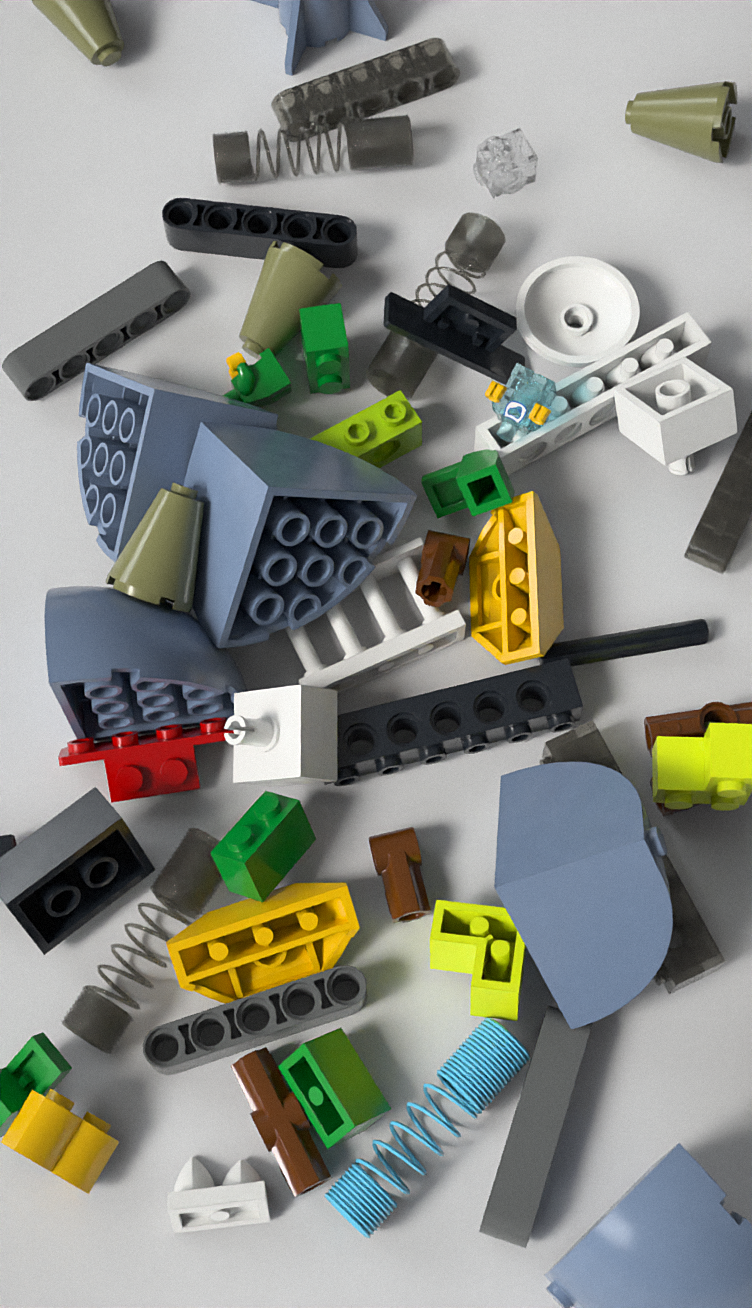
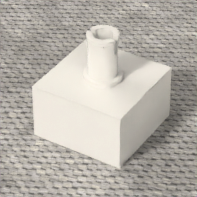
[613,357,738,475]
[224,684,337,787]

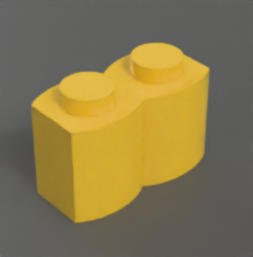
[1,1089,119,1194]

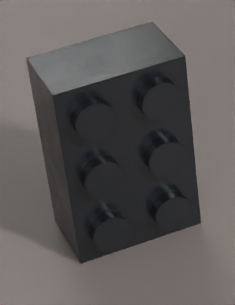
[0,787,156,955]

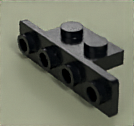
[383,284,525,391]

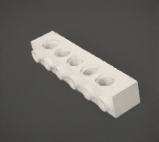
[474,312,712,475]

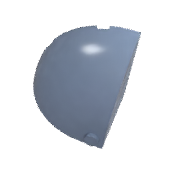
[77,362,278,562]
[184,422,417,648]
[44,586,248,742]
[494,762,673,1029]
[544,1143,752,1308]

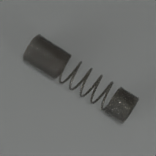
[212,114,413,184]
[366,212,506,400]
[61,827,223,1054]

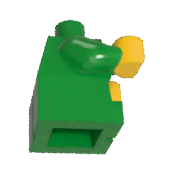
[222,348,292,408]

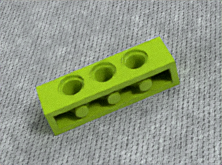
[310,390,422,468]

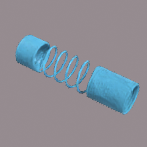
[325,1017,530,1238]

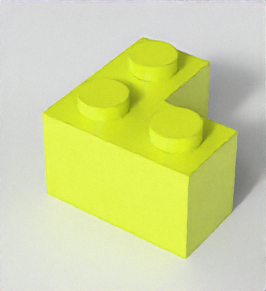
[652,723,752,811]
[430,900,527,1021]

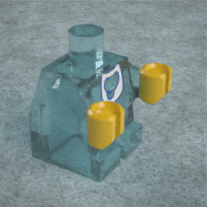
[485,363,557,442]

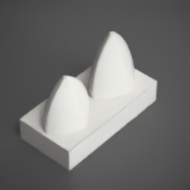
[167,1157,271,1234]

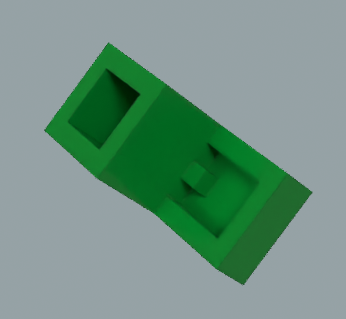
[421,449,515,519]
[0,1032,72,1137]

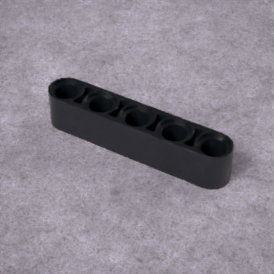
[162,198,358,268]

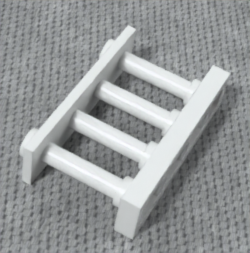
[285,537,466,696]

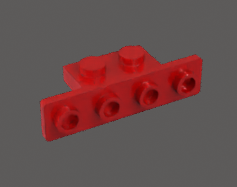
[58,717,234,803]

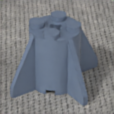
[251,0,388,76]

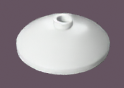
[516,256,640,367]

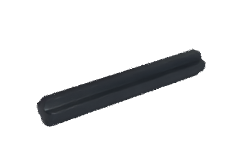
[538,619,709,666]

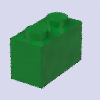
[299,303,351,394]
[210,791,316,902]
[278,1028,391,1149]

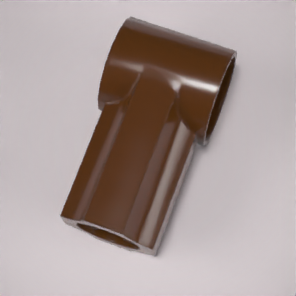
[415,530,471,607]
[368,827,431,923]

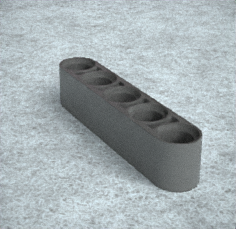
[2,261,191,401]
[143,965,367,1075]
[479,1005,593,1248]

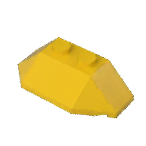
[469,491,564,665]
[166,882,360,1004]

